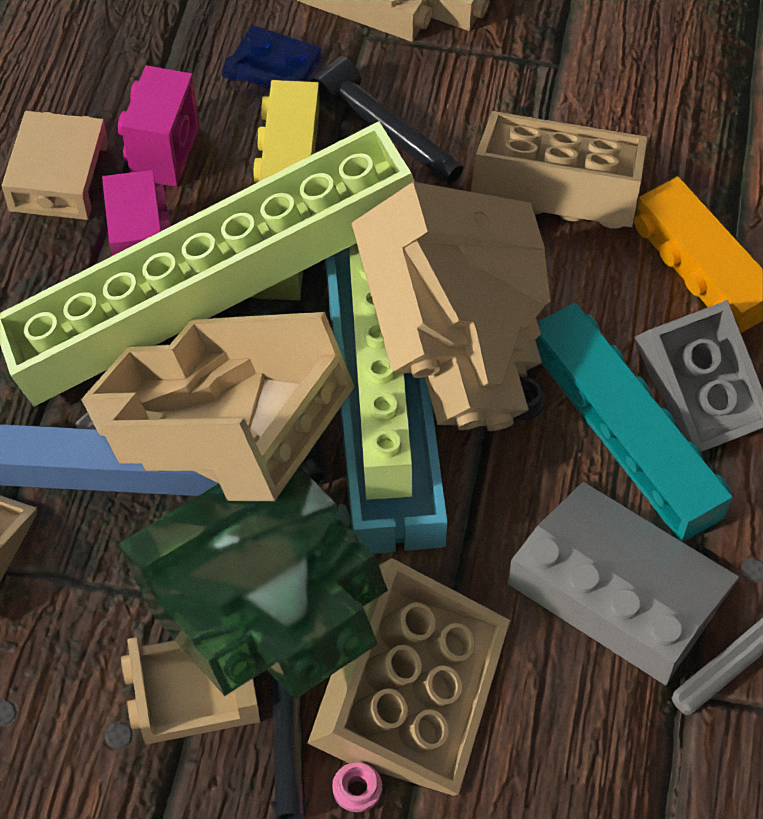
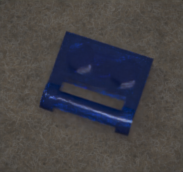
[222,25,322,89]

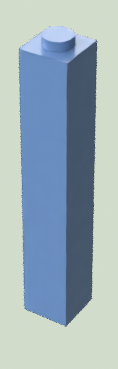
[0,424,225,497]

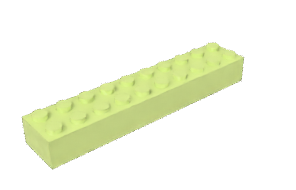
[0,121,415,406]

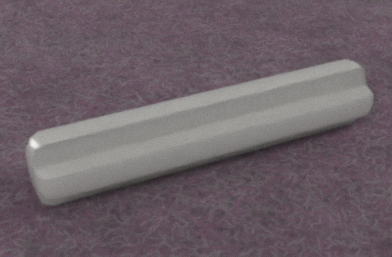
[672,618,763,715]

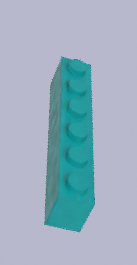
[535,302,733,542]

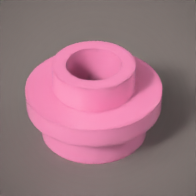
[333,762,382,812]

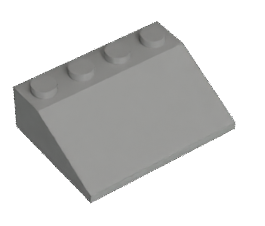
[508,482,739,685]

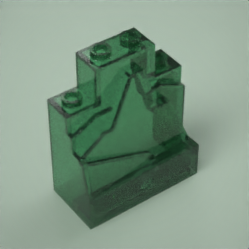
[118,466,388,699]

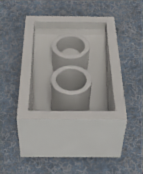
[634,300,763,452]

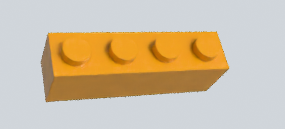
[633,177,763,333]

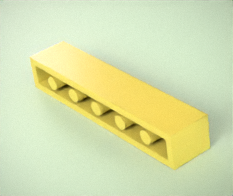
[250,80,320,301]

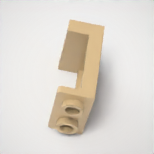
[2,111,108,220]
[121,616,260,745]

